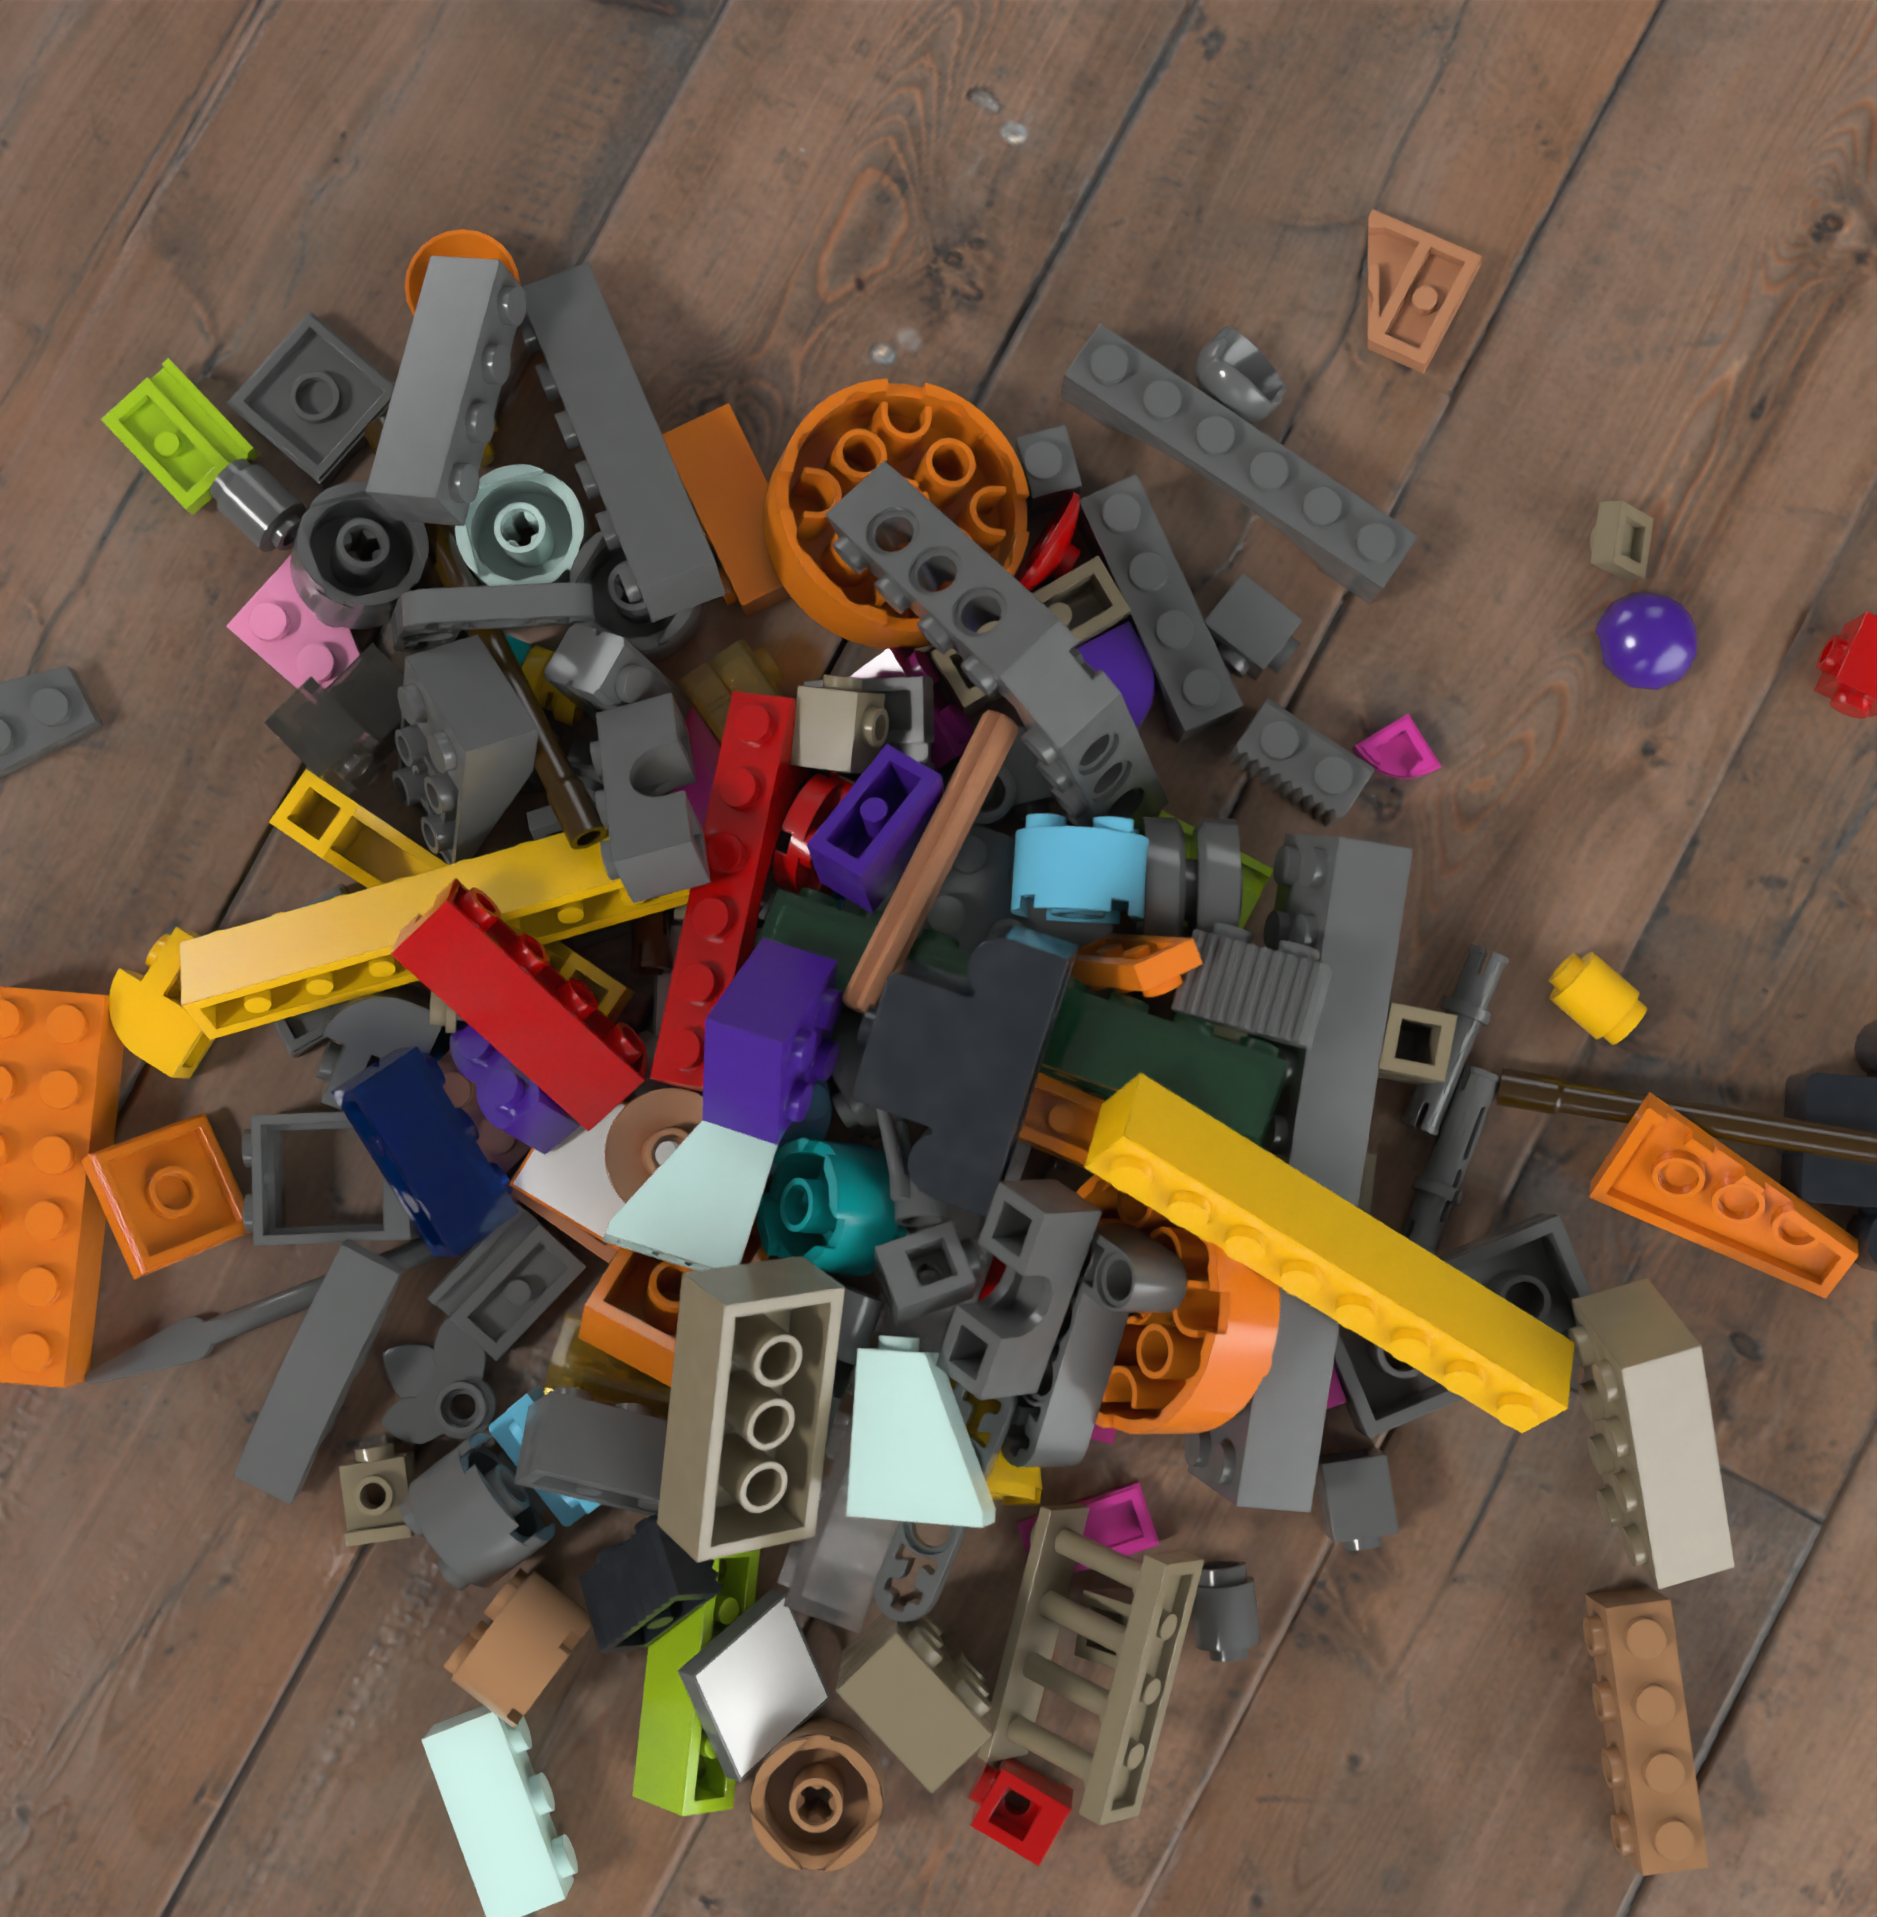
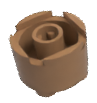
[443,1568,592,1728]
[750,1717,884,1872]

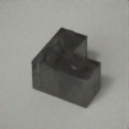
[264,643,404,795]

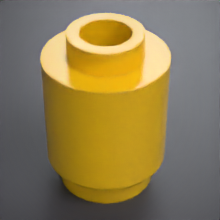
[1548,952,1647,1045]

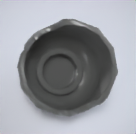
[1195,326,1287,423]

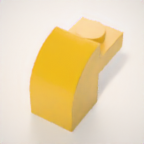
[109,927,215,1079]

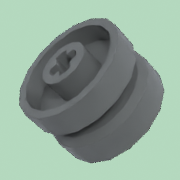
[1135,817,1243,938]

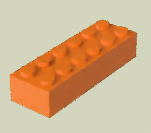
[0,986,124,1388]

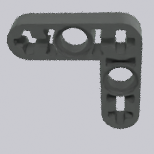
[391,583,595,652]

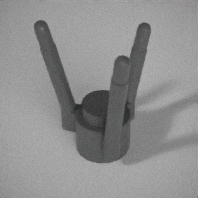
[876,1108,948,1227]

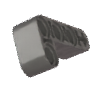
[1001,1222,1187,1467]

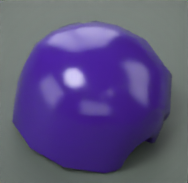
[1596,592,1697,690]

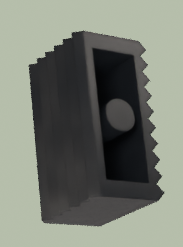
[579,1514,723,1653]

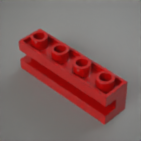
[391,878,648,1132]

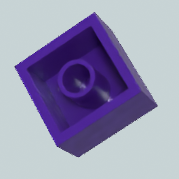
[702,938,843,1145]

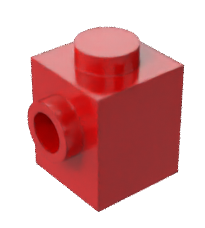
[1814,611,1877,719]

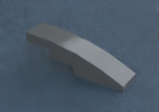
[233,1239,405,1505]

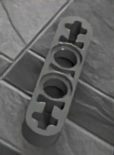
[874,1383,1018,1622]

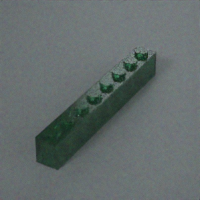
[754,887,1288,1148]

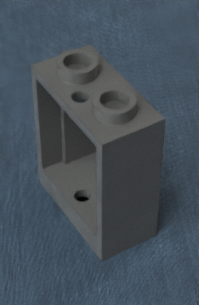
[242,1109,423,1246]

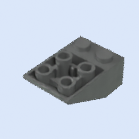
[392,635,539,865]

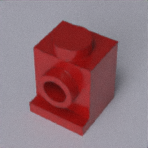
[967,1758,1074,1866]

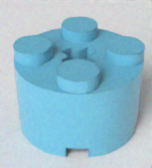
[1011,814,1149,924]

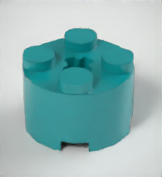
[757,1138,907,1277]

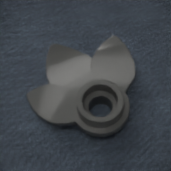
[381,1318,497,1444]

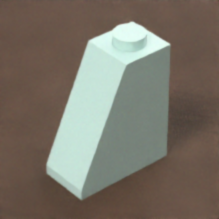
[602,1120,778,1271]
[846,1335,996,1528]

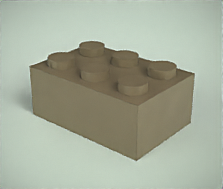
[836,1598,992,1794]

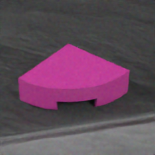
[1352,713,1442,779]

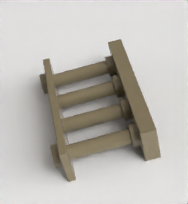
[978,1503,1204,1826]

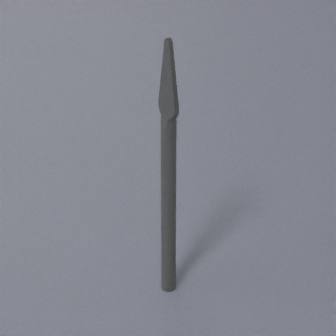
[85,1201,527,1385]

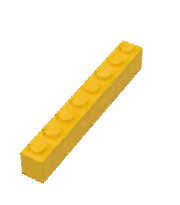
[180,829,690,1040]
[1085,1073,1575,1433]

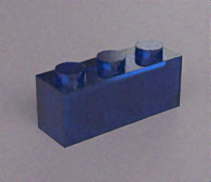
[331,1046,519,1257]

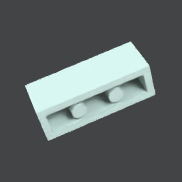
[421,1705,578,1917]

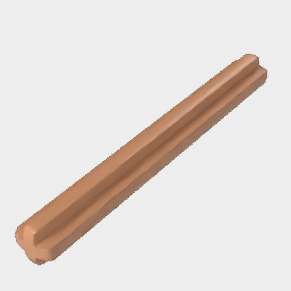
[842,710,1018,1015]

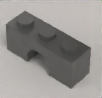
[590,692,711,903]
[936,1179,1102,1400]

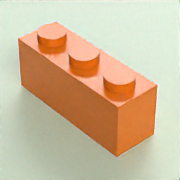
[662,403,791,618]

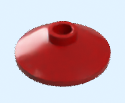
[1014,491,1081,592]

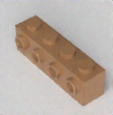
[1583,1586,1709,1876]

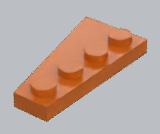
[1589,1092,1859,1299]

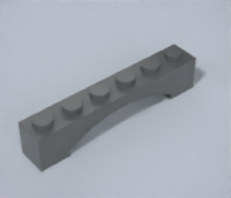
[1060,323,1418,604]

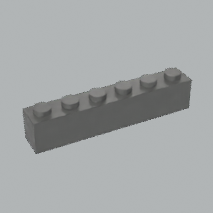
[519,262,726,623]

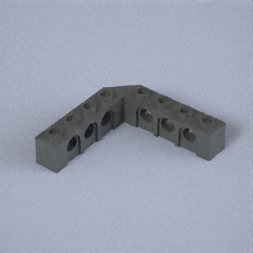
[825,460,1169,830]

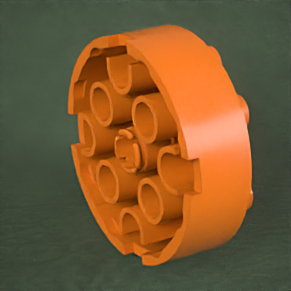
[763,378,1030,650]
[1076,1174,1280,1434]

